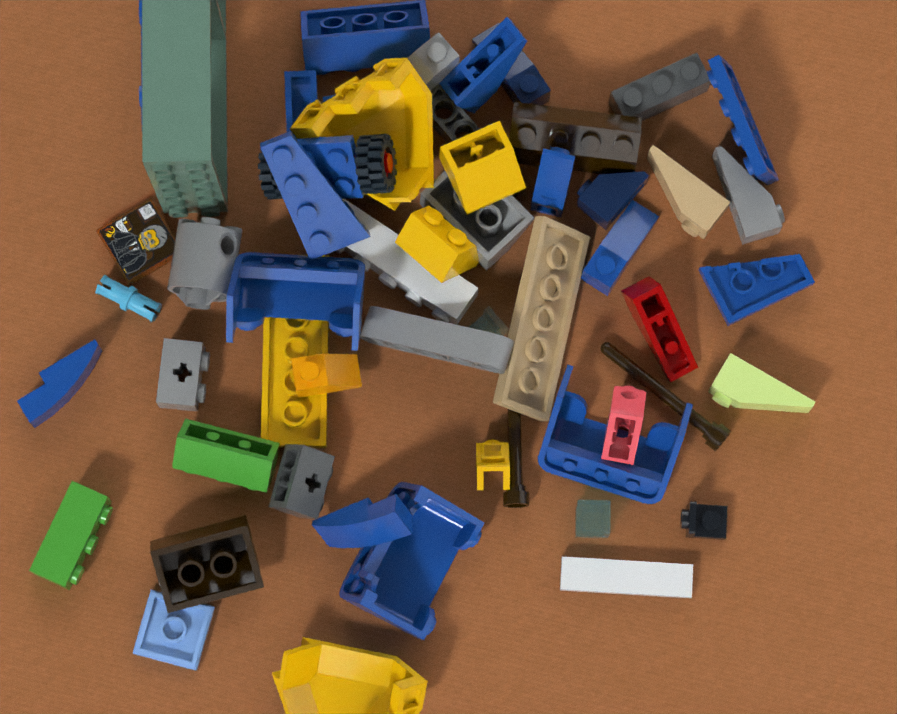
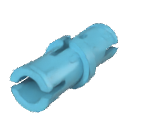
[95,275,162,322]

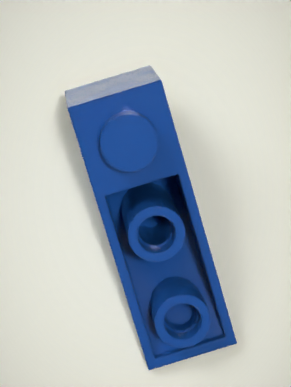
[530,147,575,218]

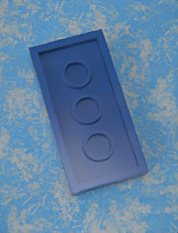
[707,55,779,185]

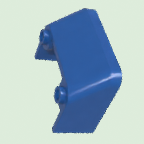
[226,252,365,351]
[538,364,693,504]

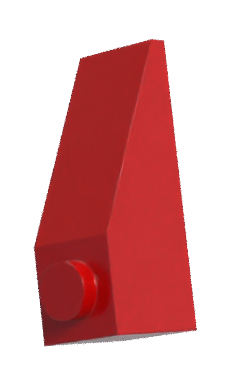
[621,276,699,383]

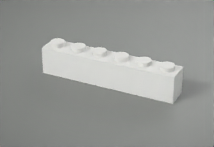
[335,199,478,325]

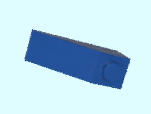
[439,17,527,113]
[581,200,659,296]

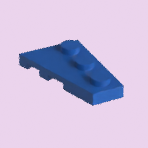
[698,254,815,326]

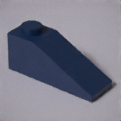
[472,23,551,105]

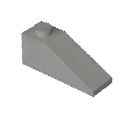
[408,32,460,91]
[712,146,785,245]

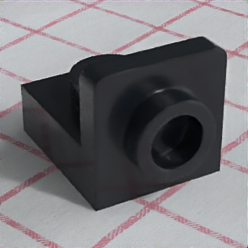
[680,501,728,540]

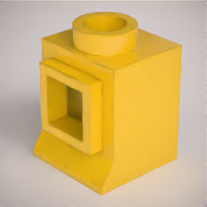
[476,439,510,490]

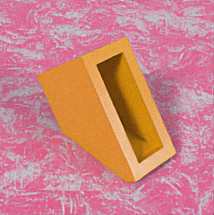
[291,353,362,398]

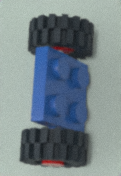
[258,134,397,200]

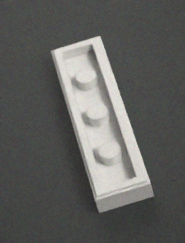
[560,556,693,598]

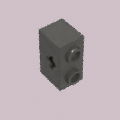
[268,444,335,519]

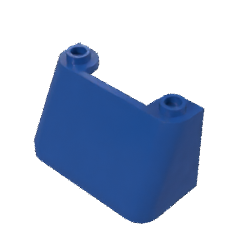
[339,482,485,640]

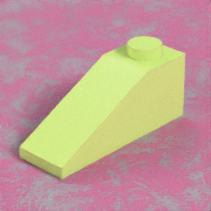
[708,353,816,413]

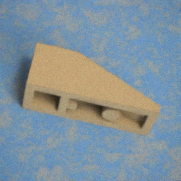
[647,145,730,239]

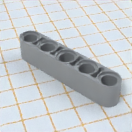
[360,306,514,374]

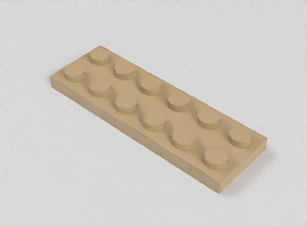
[493,216,590,421]

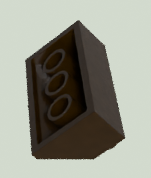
[509,102,642,174]

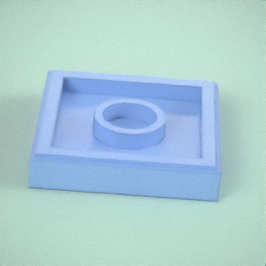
[133,590,215,671]

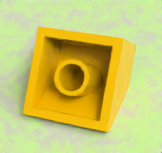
[395,205,479,283]

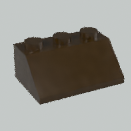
[150,515,264,613]

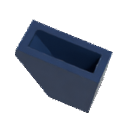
[577,171,649,230]

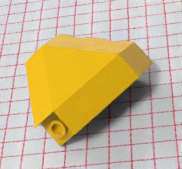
[290,58,434,211]
[272,637,428,714]

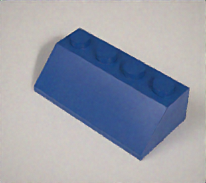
[300,0,430,75]

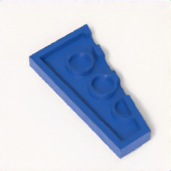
[260,131,371,261]

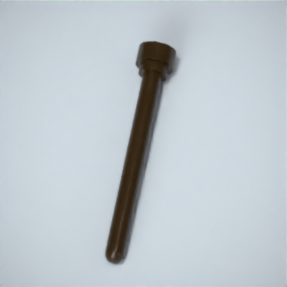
[600,342,731,451]
[503,409,529,508]

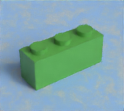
[172,418,280,493]
[29,481,113,590]

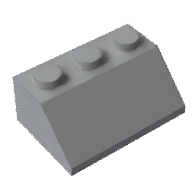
[420,171,534,271]

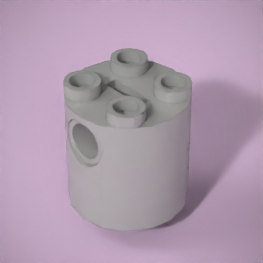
[167,217,243,310]

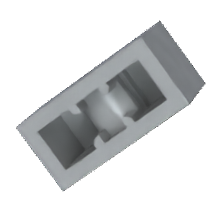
[156,338,210,412]

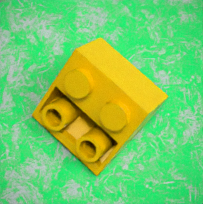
[439,121,526,215]

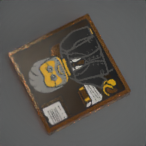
[96,198,176,286]

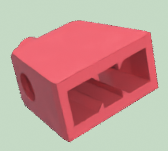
[601,385,646,465]

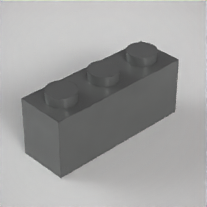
[609,53,710,121]

